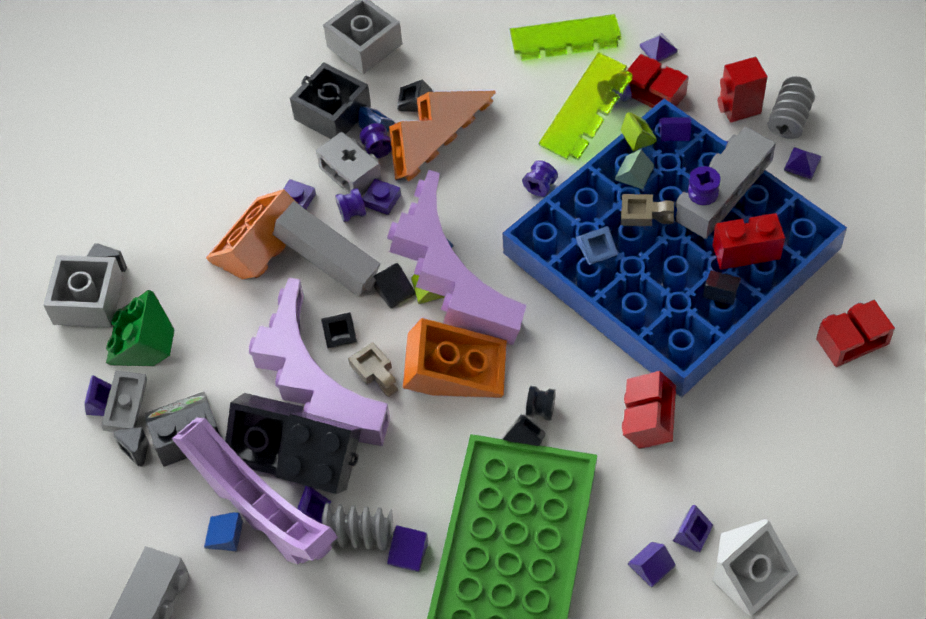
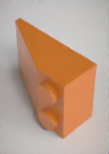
[403,318,507,398]

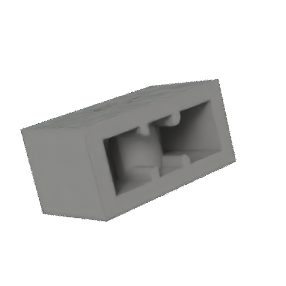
[316,132,381,196]

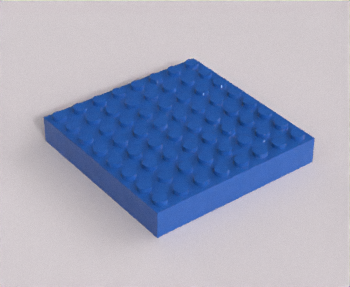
[502,98,847,398]

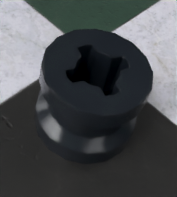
[525,386,556,421]

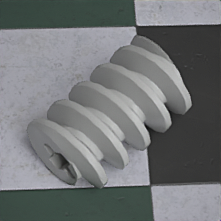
[767,76,815,139]
[322,503,393,551]

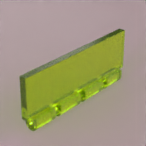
[510,14,621,61]
[538,52,633,160]

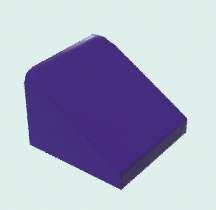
[387,525,429,572]

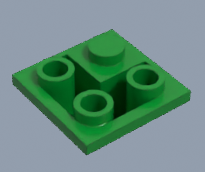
[106,290,175,366]

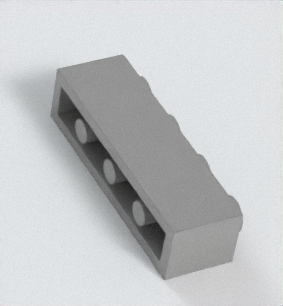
[675,126,776,239]
[109,546,188,619]

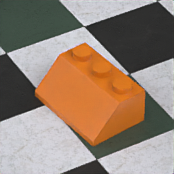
[206,189,297,280]

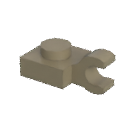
[621,194,674,226]
[348,342,398,397]

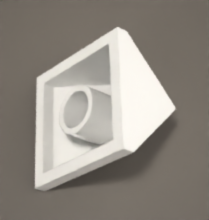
[712,519,798,616]

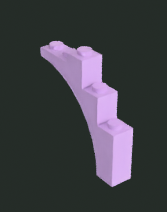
[387,170,526,345]
[249,278,390,446]
[172,418,338,564]

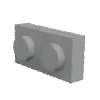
[102,370,147,432]

